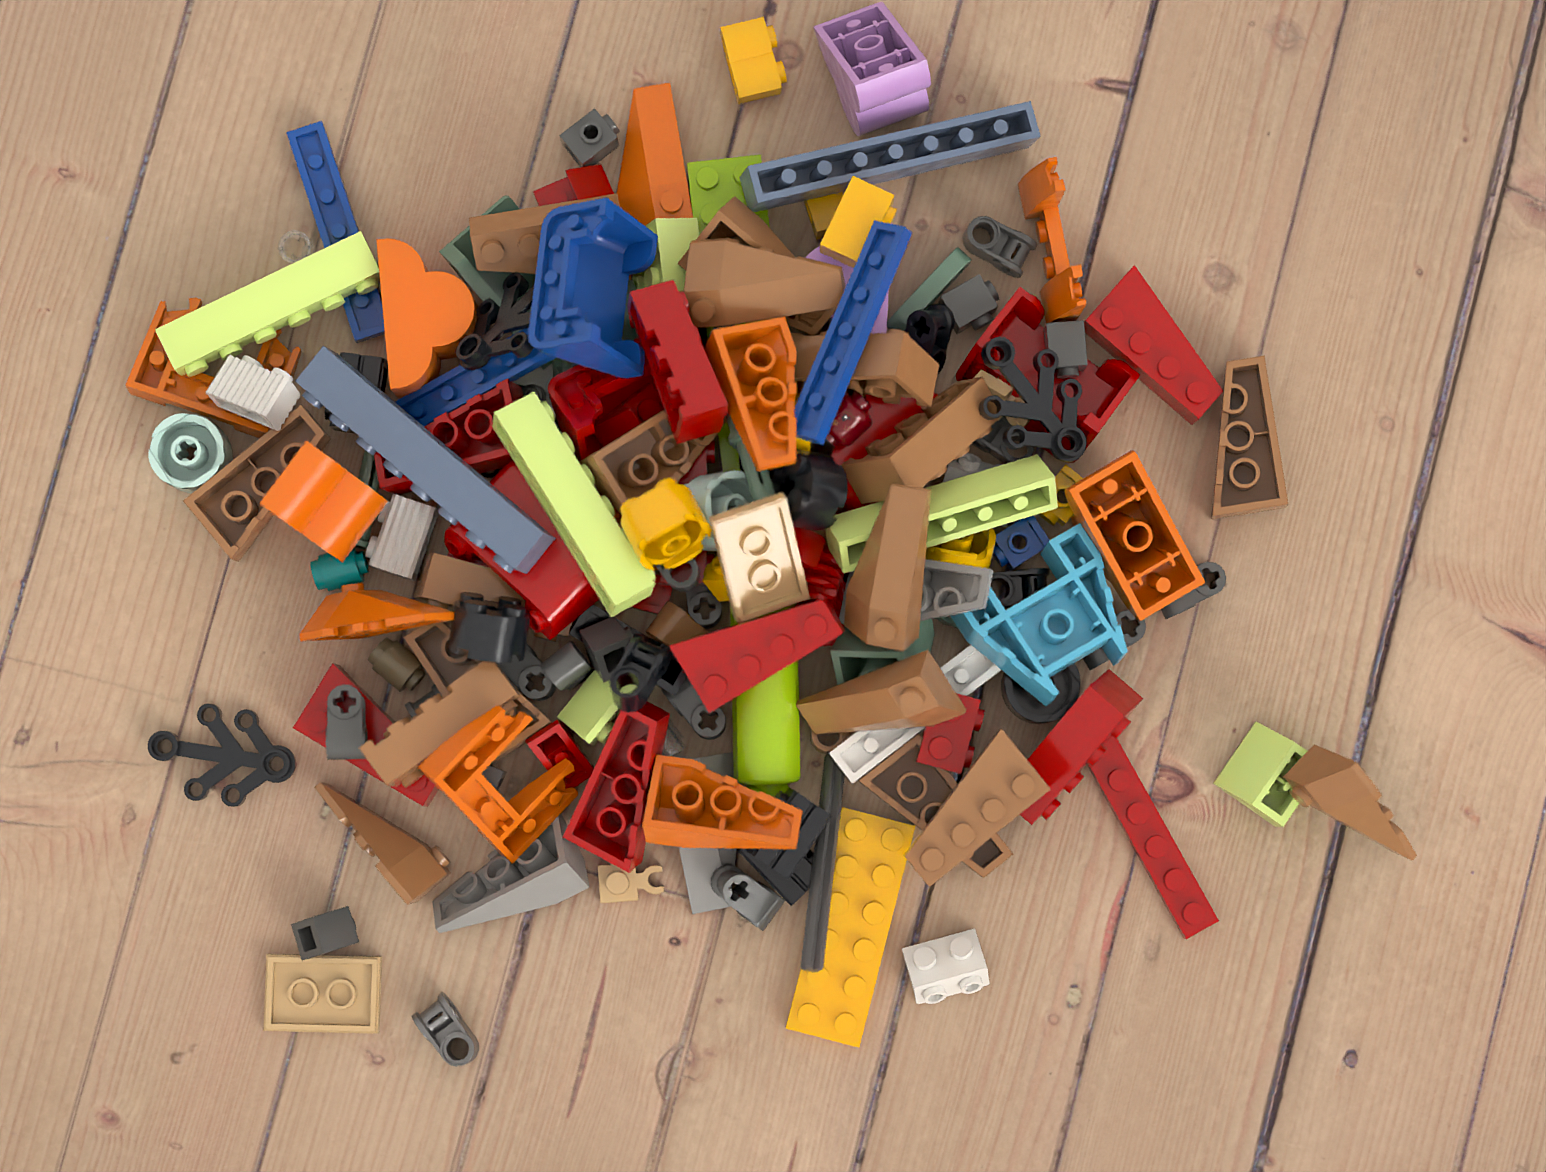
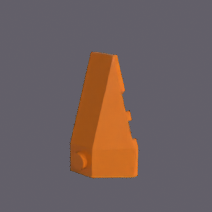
[704,317,796,471]
[299,583,455,641]
[642,754,802,849]

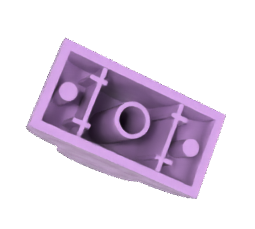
[813,1,931,136]

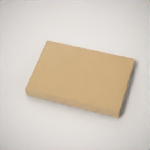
[709,492,810,624]
[263,954,382,1034]

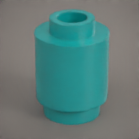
[310,547,369,591]

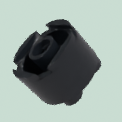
[768,449,848,531]
[448,592,531,663]
[1001,663,1080,724]

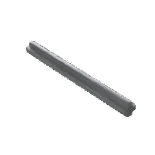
[801,753,845,972]

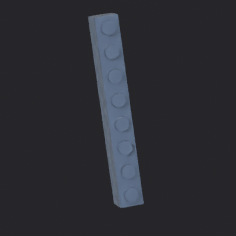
[739,101,1041,212]
[295,346,555,574]

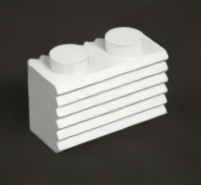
[206,354,300,431]
[366,494,439,581]

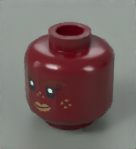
[826,391,872,447]

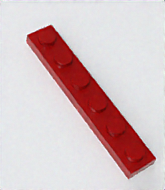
[1087,735,1219,939]

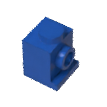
[993,515,1050,571]

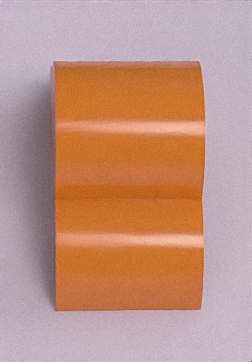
[376,238,478,399]
[259,440,388,563]
[1065,450,1206,621]

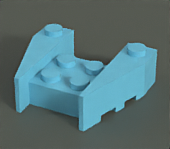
[950,523,1128,706]

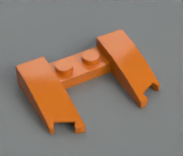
[1018,157,1087,323]
[125,298,301,438]
[418,705,578,864]

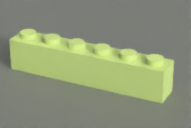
[155,231,380,377]
[492,392,656,617]
[825,454,1058,574]

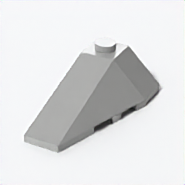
[839,559,994,624]
[679,752,744,914]
[432,814,589,933]

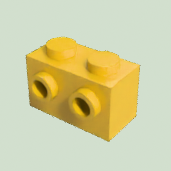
[819,176,897,268]

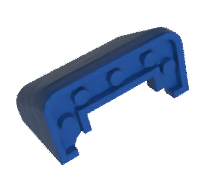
[528,197,658,378]

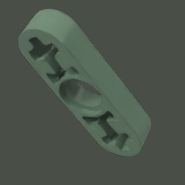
[887,247,972,331]

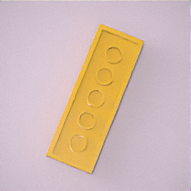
[785,807,915,1048]

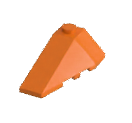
[616,83,693,226]

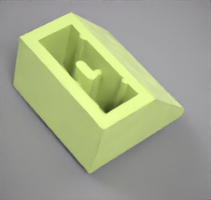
[632,218,699,292]
[557,670,638,746]
[1213,722,1307,827]

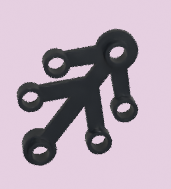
[456,272,534,371]
[979,337,1086,462]
[148,704,296,807]

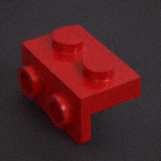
[916,693,985,774]

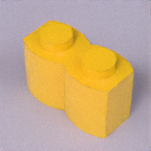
[720,17,787,104]

